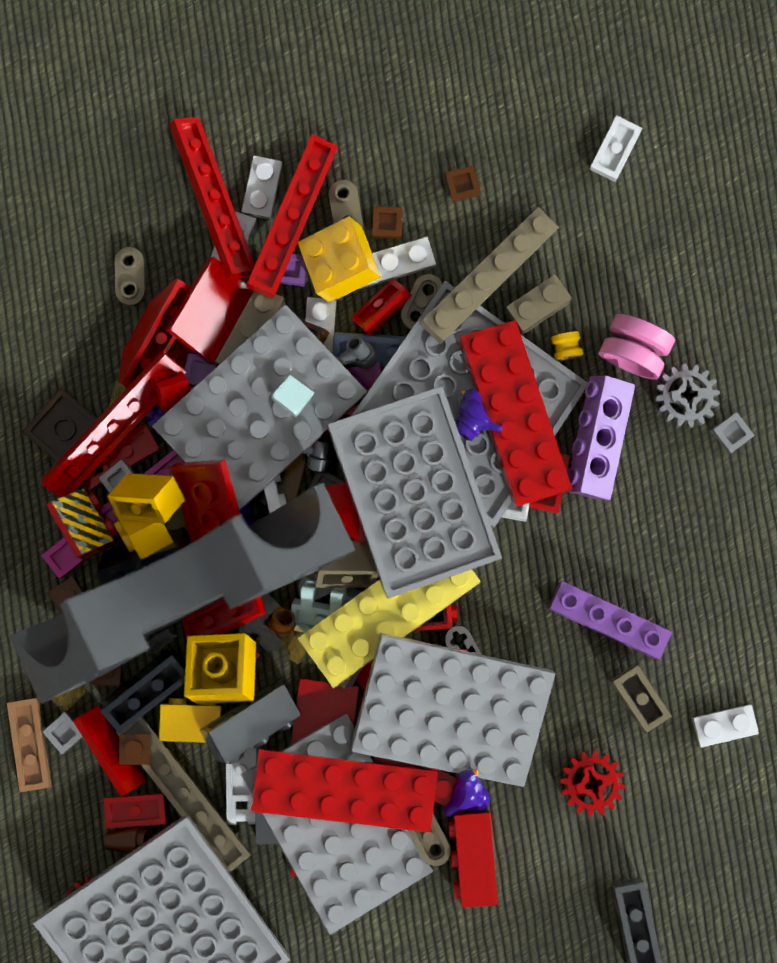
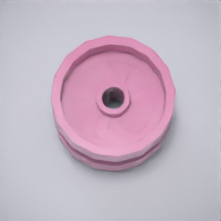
[598,314,675,380]

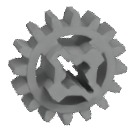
[654,364,720,429]

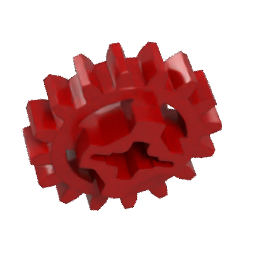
[559,750,626,817]

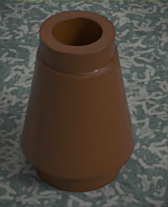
[104,826,151,854]

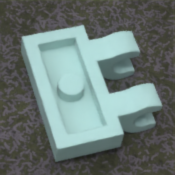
[291,578,347,633]

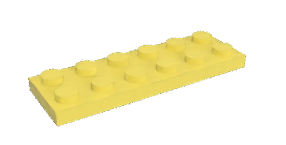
[298,569,480,689]

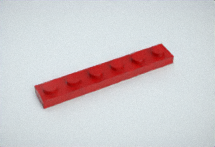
[169,117,255,279]
[245,134,338,299]
[41,351,186,498]

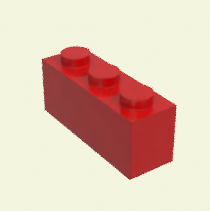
[448,810,498,908]

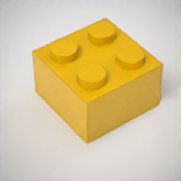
[298,216,381,303]
[184,634,256,704]

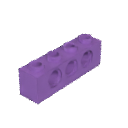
[567,375,635,500]
[547,581,672,660]

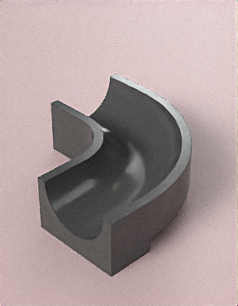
[10,483,355,704]

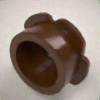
[267,607,296,636]

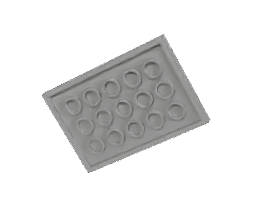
[152,305,367,511]
[327,386,502,599]
[350,633,555,787]
[240,713,433,935]

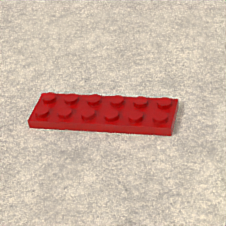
[458,320,572,508]
[250,749,438,832]

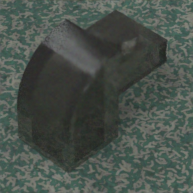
[239,593,286,652]

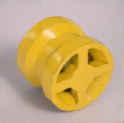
[550,331,584,361]

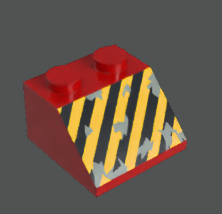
[46,489,118,560]

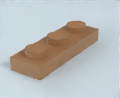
[7,698,52,792]

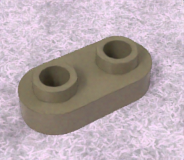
[329,180,363,228]
[115,247,146,307]
[401,274,442,330]
[408,814,451,866]

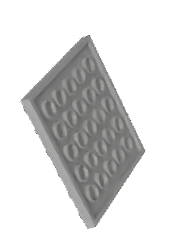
[351,281,588,528]
[33,814,290,963]

